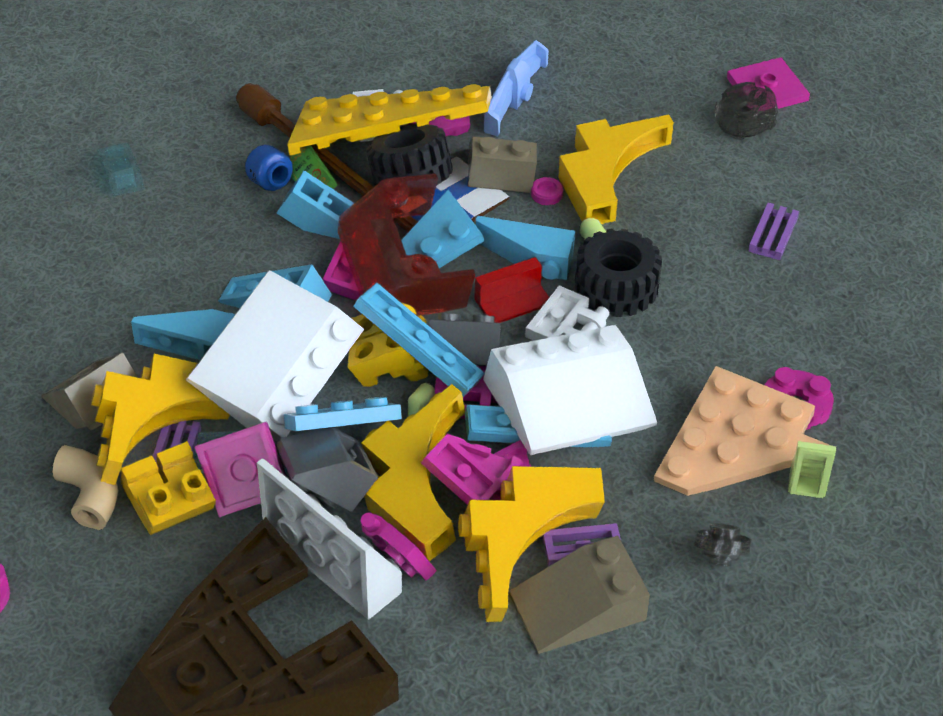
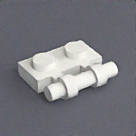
[525,285,609,341]

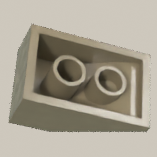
[509,535,650,654]

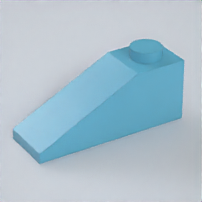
[277,171,387,246]
[476,216,575,280]
[218,264,332,308]
[131,309,235,360]

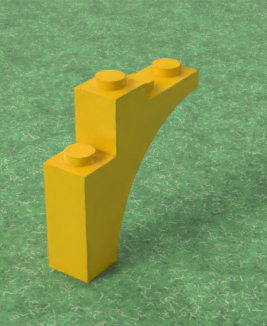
[558,115,674,224]
[91,353,230,485]
[361,384,465,561]
[458,466,605,622]

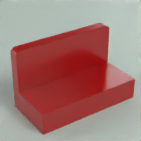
[474,257,550,323]

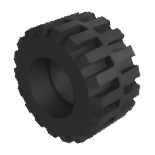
[366,124,453,195]
[575,229,662,317]

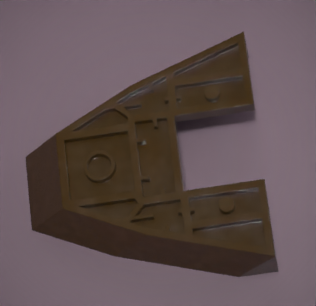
[109,517,399,716]

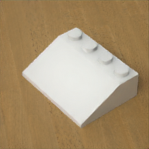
[186,270,364,445]
[483,325,657,455]
[257,458,402,620]

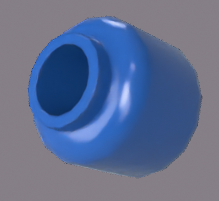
[245,145,293,191]

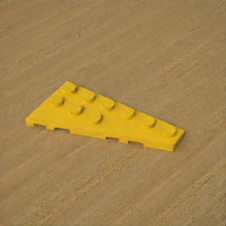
[287,84,492,156]

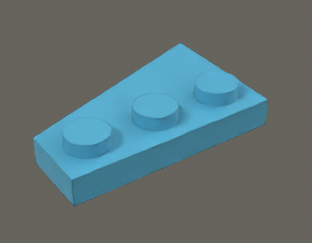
[380,190,484,291]
[284,397,402,431]

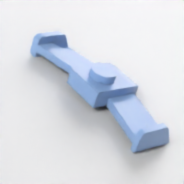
[484,40,549,137]

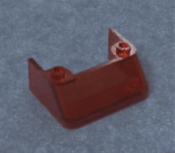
[337,173,475,316]

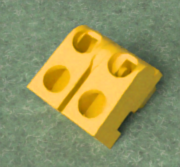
[348,303,428,387]
[121,441,216,535]

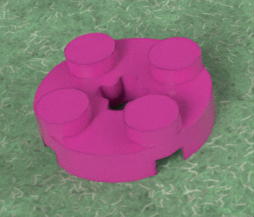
[765,367,834,430]

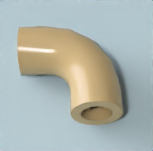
[53,445,119,530]

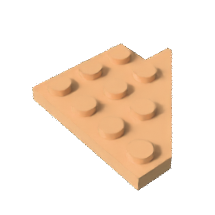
[654,366,829,496]

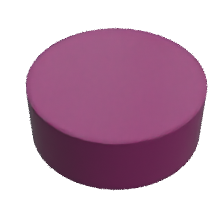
[531,177,563,205]

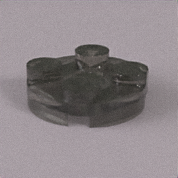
[714,82,778,140]

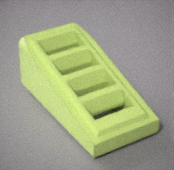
[788,441,836,498]

